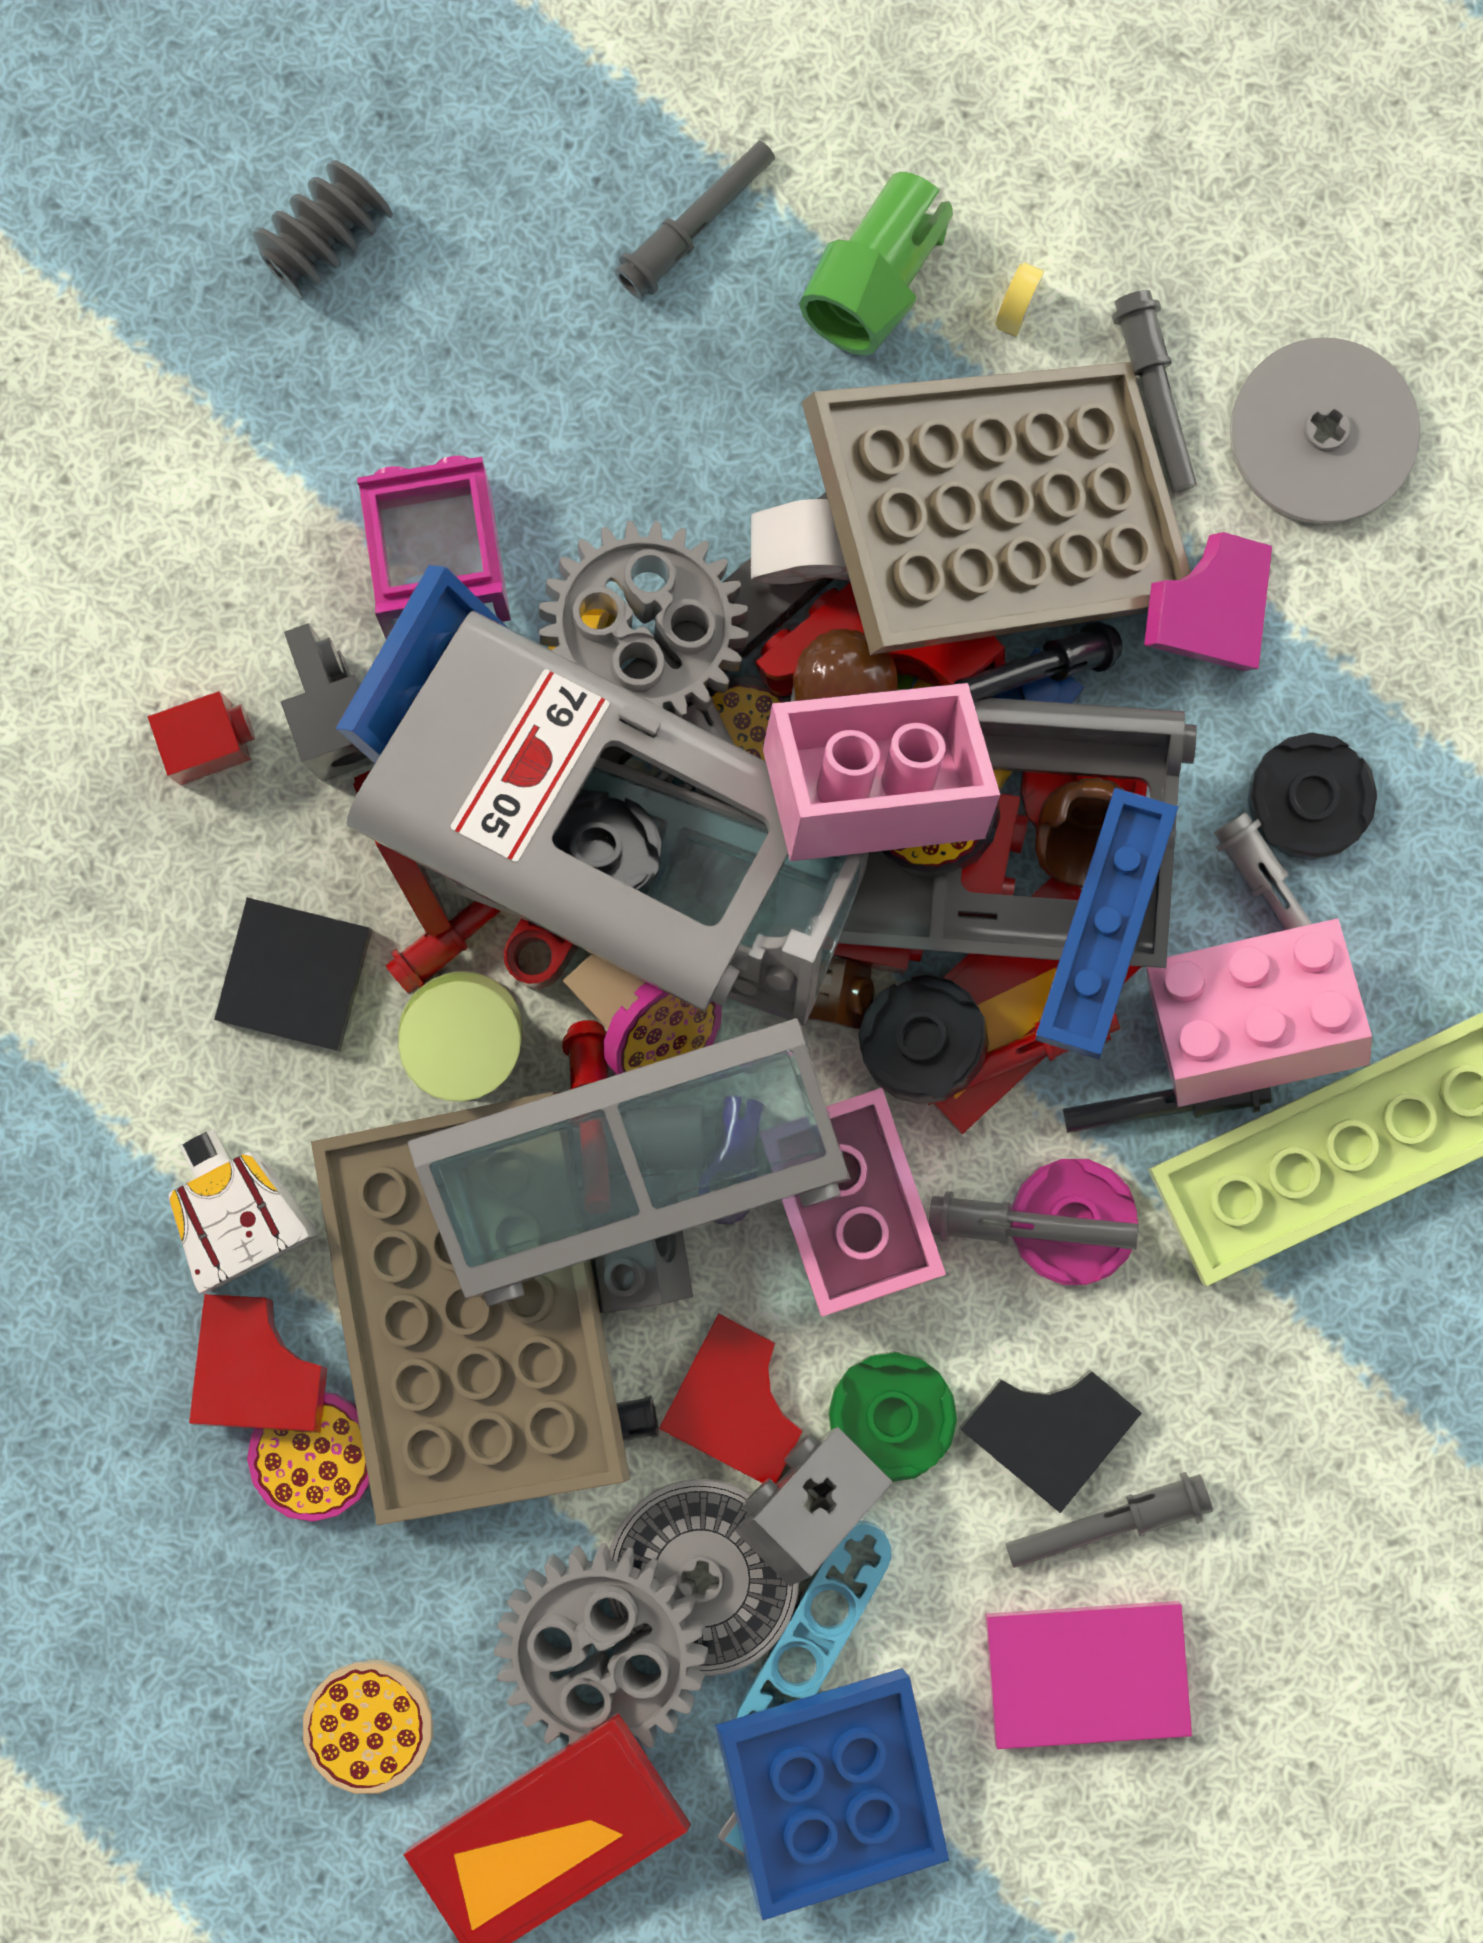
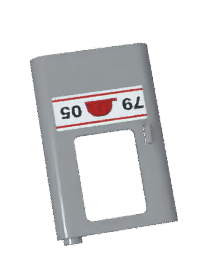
[346,611,788,1012]

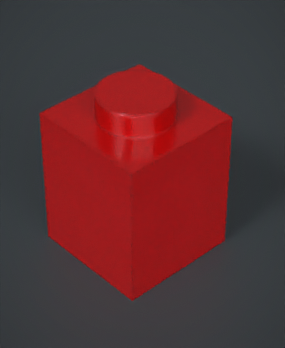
[147,691,255,785]

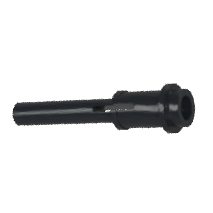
[954,621,1123,702]
[1062,1087,1272,1133]

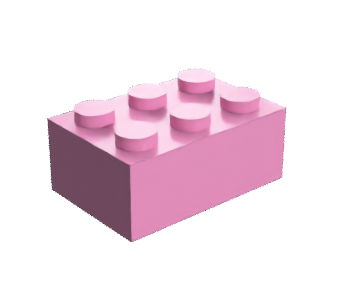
[763,683,1000,861]
[1146,919,1372,1107]
[758,1088,946,1317]

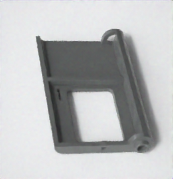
[772,686,1197,968]

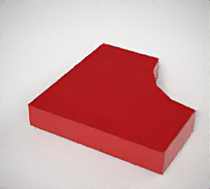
[353,769,452,937]
[189,1294,328,1433]
[659,1313,803,1484]

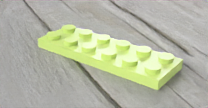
[1147,1012,1483,1286]

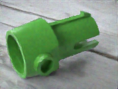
[799,172,953,356]

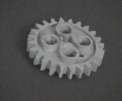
[539,521,748,728]
[494,1543,708,1749]

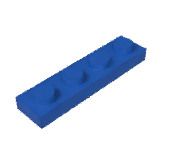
[1035,788,1179,1060]

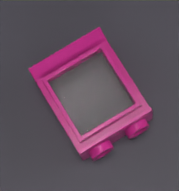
[357,456,511,639]

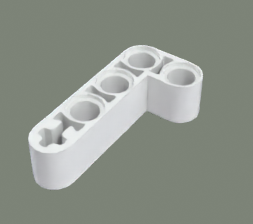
[751,499,850,584]

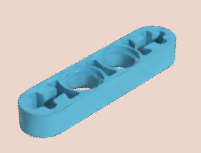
[736,1520,891,1718]

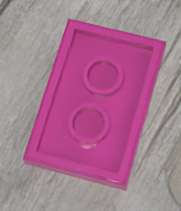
[985,1601,1192,1749]

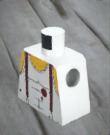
[169,1130,319,1293]

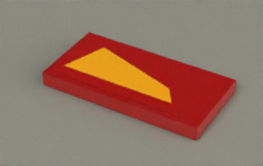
[933,877,1143,1135]
[403,1713,691,1943]

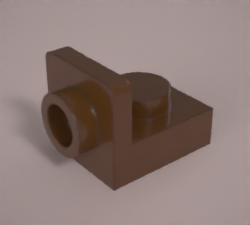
[767,957,874,1029]

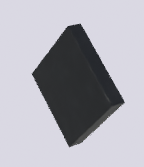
[214,897,372,1052]

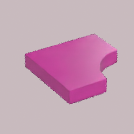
[1144,532,1272,671]

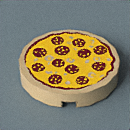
[303,1660,434,1794]

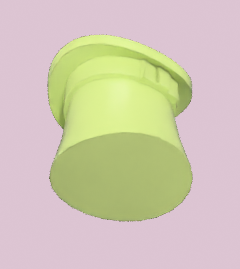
[398,971,523,1101]

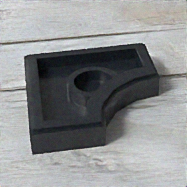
[959,1370,1142,1513]

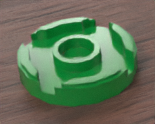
[828,1351,957,1482]

